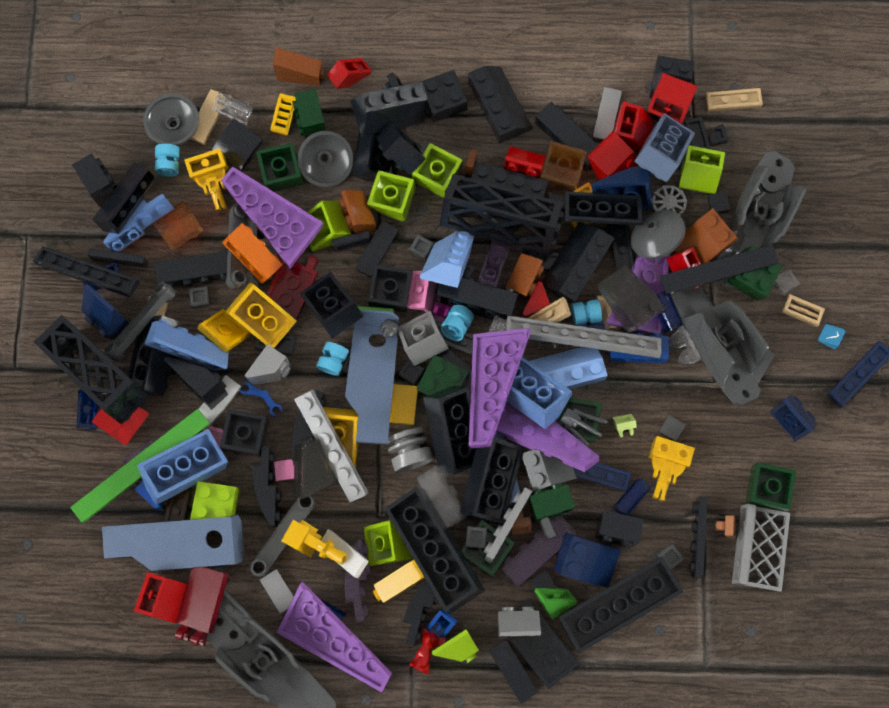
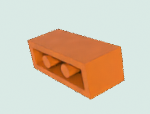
[222,223,283,284]

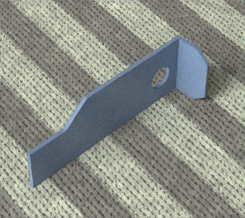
[345,310,399,444]
[102,515,244,571]

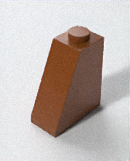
[273,48,326,86]

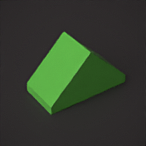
[535,588,578,620]

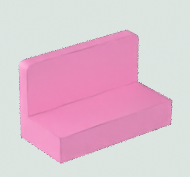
[407,271,437,312]

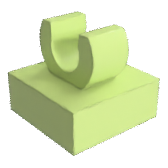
[613,414,637,437]

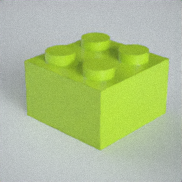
[412,143,463,198]
[190,481,240,520]

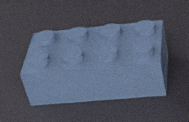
[635,113,695,182]

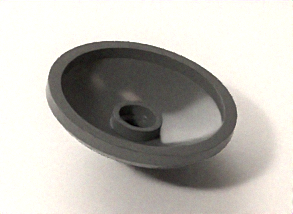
[143,94,199,146]
[297,131,353,187]
[631,210,686,259]

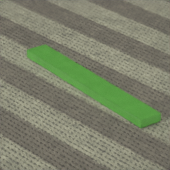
[70,409,211,524]

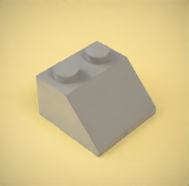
[398,310,449,366]
[245,344,291,386]
[498,607,541,637]

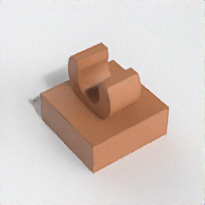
[511,511,531,535]
[716,516,737,538]

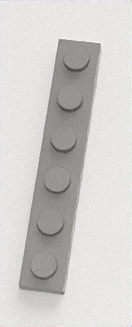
[294,389,369,502]

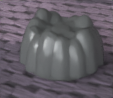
[380,320,398,338]

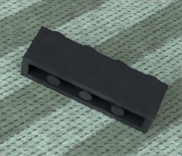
[535,102,600,172]
[92,162,159,234]
[154,250,228,289]

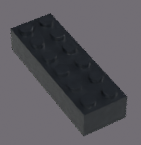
[385,486,485,613]
[557,556,684,653]

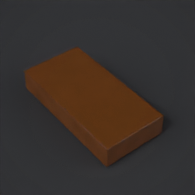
[465,149,478,178]

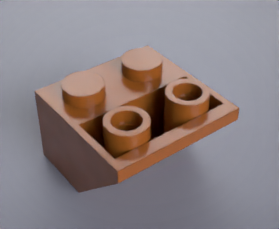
[339,190,377,234]
[505,253,544,299]

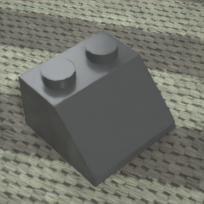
[522,449,577,491]

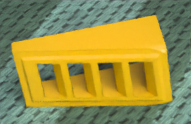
[270,93,296,136]

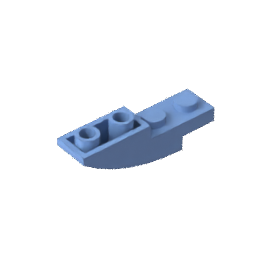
[103,193,174,252]

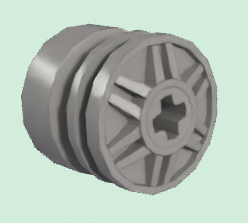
[386,427,434,473]

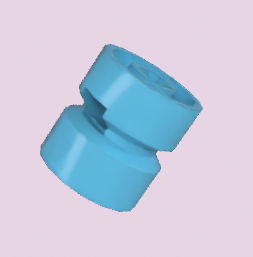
[154,144,180,177]
[571,299,602,326]
[440,305,474,341]
[316,341,349,376]

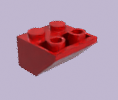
[647,73,698,124]
[614,102,654,152]
[504,146,546,178]
[134,572,187,624]

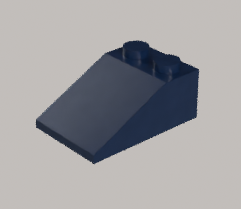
[592,167,652,210]
[81,284,129,340]
[770,394,817,441]
[553,532,621,588]

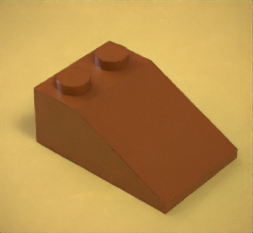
[674,208,739,264]

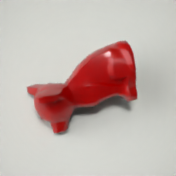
[409,628,446,675]

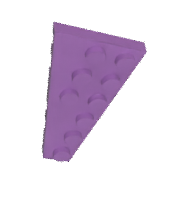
[221,166,324,268]
[606,254,670,335]
[469,328,531,448]
[495,401,599,472]
[277,582,392,692]

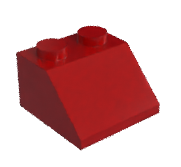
[587,131,638,181]
[91,407,149,446]

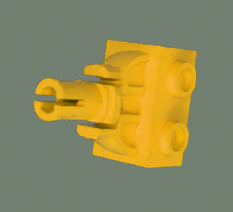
[184,148,229,211]
[648,436,695,501]
[281,520,348,565]

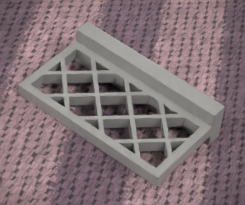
[732,504,790,592]

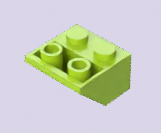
[678,145,725,194]

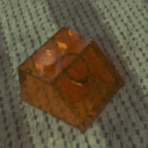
[541,141,587,190]
[153,201,203,251]

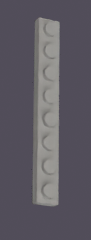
[506,316,661,358]

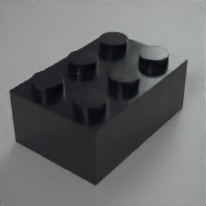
[299,272,364,339]

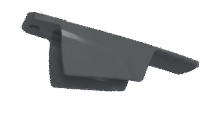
[717,151,807,288]
[669,286,769,406]
[207,606,337,708]

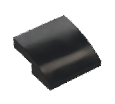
[212,119,263,171]

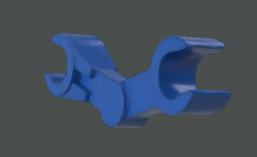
[239,382,283,418]

